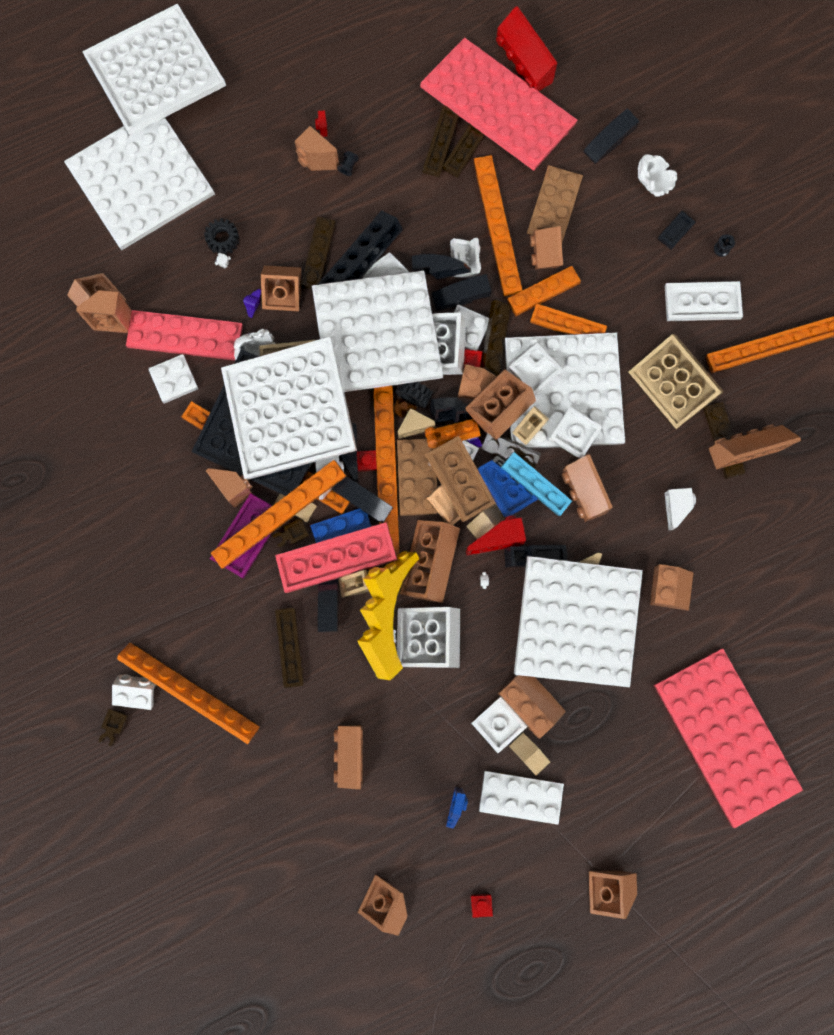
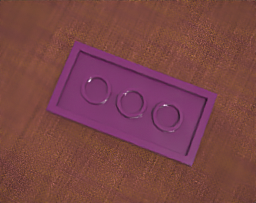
[210,493,272,579]

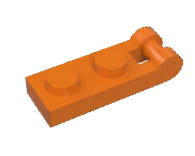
[425,419,481,448]

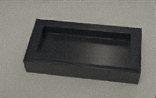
[657,211,696,250]

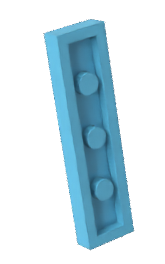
[501,452,572,516]

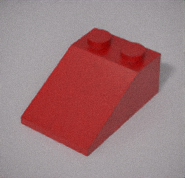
[465,516,526,556]

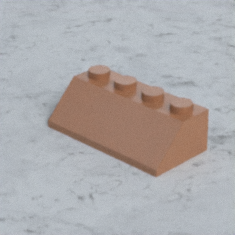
[709,424,801,470]
[400,520,460,603]

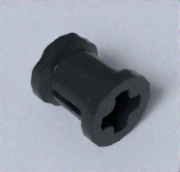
[337,151,359,176]
[714,234,735,257]

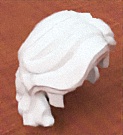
[638,154,677,197]
[234,329,276,361]

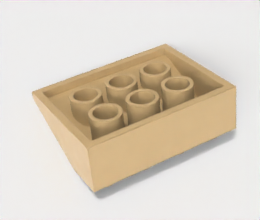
[629,334,724,429]

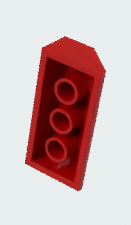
[496,6,557,91]

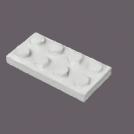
[665,281,743,321]
[479,771,564,824]

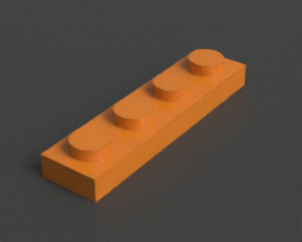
[507,266,581,316]
[530,303,607,335]

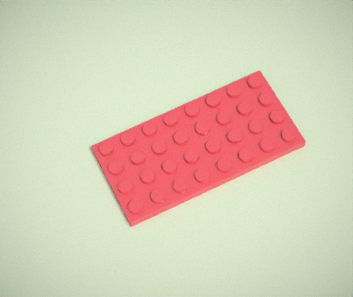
[420,38,577,171]
[654,648,803,828]

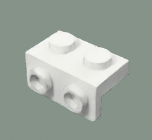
[450,238,481,279]
[112,674,156,710]

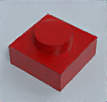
[315,110,328,137]
[463,349,483,369]
[357,450,377,472]
[471,894,493,918]

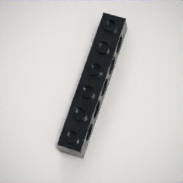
[311,210,403,294]

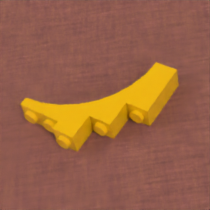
[358,551,420,680]

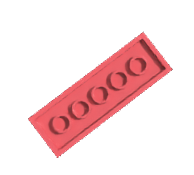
[126,310,243,360]
[275,523,397,593]

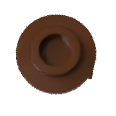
[394,399,416,418]

